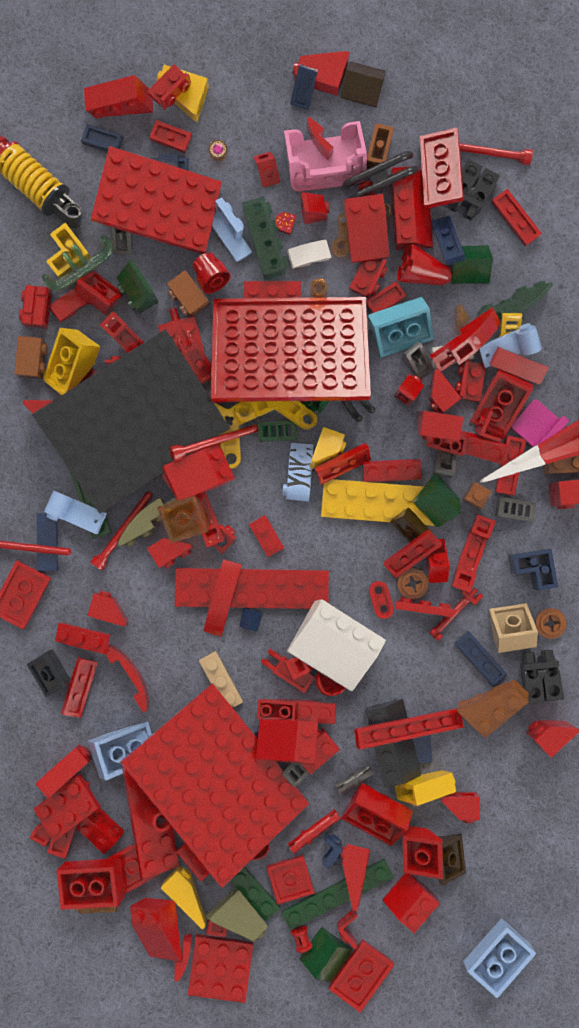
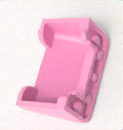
[284,121,367,191]

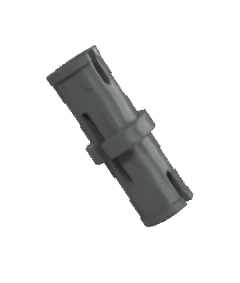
[335,764,374,795]

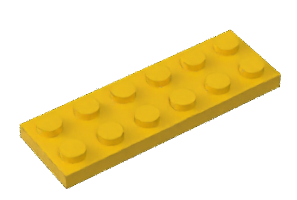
[321,479,435,526]

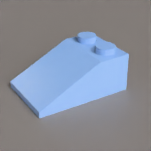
[88,721,152,781]

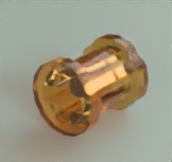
[310,278,328,298]

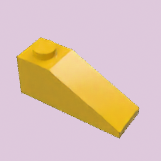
[161,865,207,930]

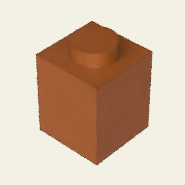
[462,482,492,509]

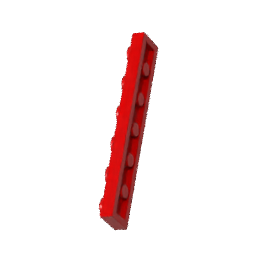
[354,708,464,749]

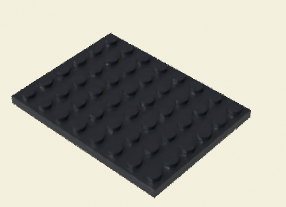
[32,329,230,513]

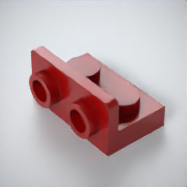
[147,64,191,110]
[349,259,388,299]
[455,359,486,402]

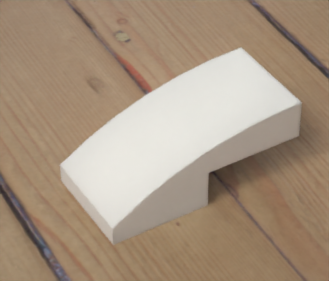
[287,240,331,269]

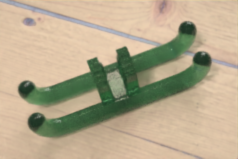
[42,235,113,290]

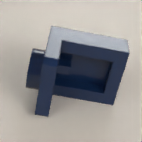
[322,833,343,869]

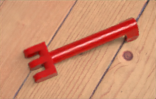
[429,588,483,641]

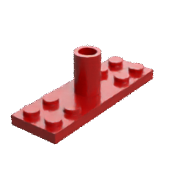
[121,764,179,879]

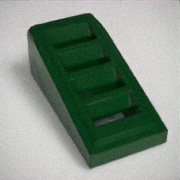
[258,421,298,443]

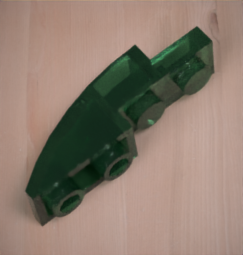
[477,281,553,322]

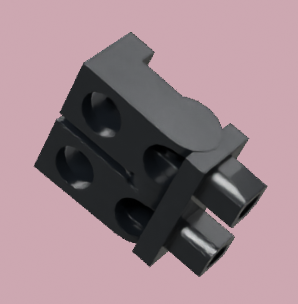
[447,159,501,221]
[520,650,565,704]

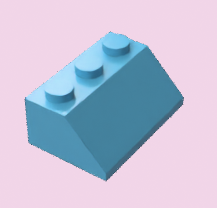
[368,297,434,358]

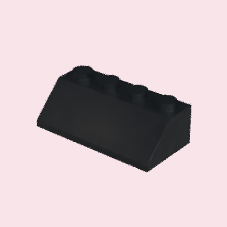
[366,699,421,788]

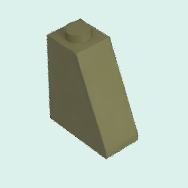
[206,888,268,941]

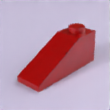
[340,844,371,911]

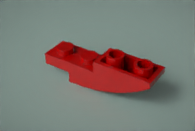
[429,308,501,371]
[426,431,508,464]
[257,699,337,724]

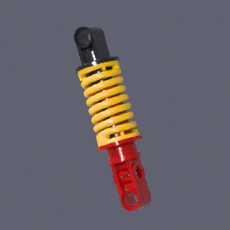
[0,136,82,228]

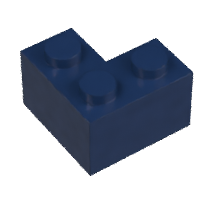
[508,549,558,590]

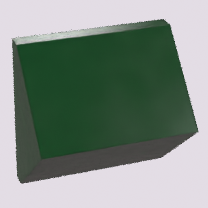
[451,245,493,284]
[413,473,460,527]
[299,926,353,982]

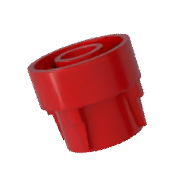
[192,252,231,294]

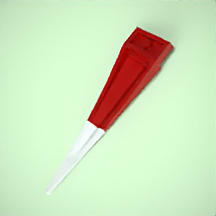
[480,419,579,482]

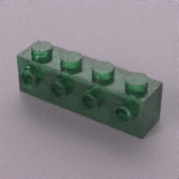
[242,196,288,280]

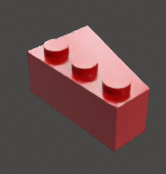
[84,75,154,119]

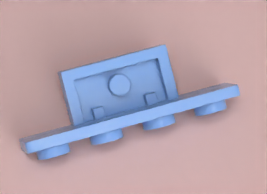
[212,197,252,262]

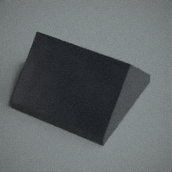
[27,649,71,697]

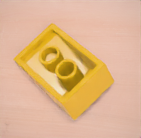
[43,328,100,395]

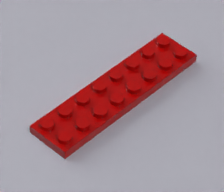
[175,568,329,609]

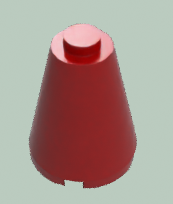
[397,244,452,286]

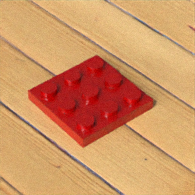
[188,934,253,1003]

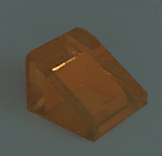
[454,304,470,331]

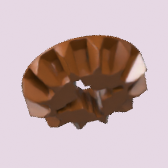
[398,568,428,599]
[535,608,567,639]

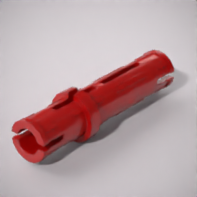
[287,809,341,854]

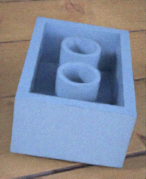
[463,918,536,998]

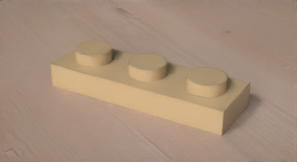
[199,651,243,708]

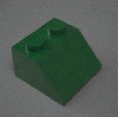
[116,260,159,314]

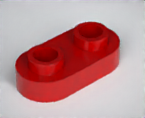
[369,581,394,619]

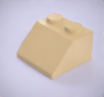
[489,603,538,653]

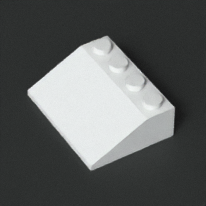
[287,599,386,691]

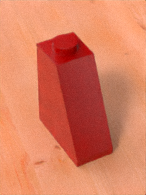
[292,51,350,96]
[35,744,92,798]

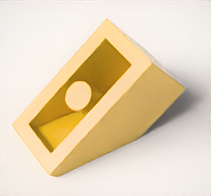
[309,427,346,469]

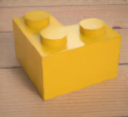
[46,223,93,282]

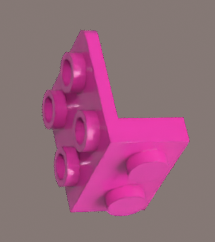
[511,399,570,447]

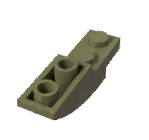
[118,498,186,548]

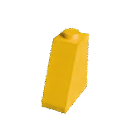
[157,65,209,122]
[394,770,456,806]

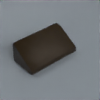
[391,507,432,542]

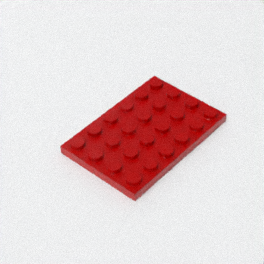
[91,146,222,254]

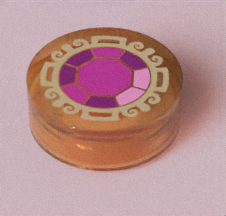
[209,140,228,161]

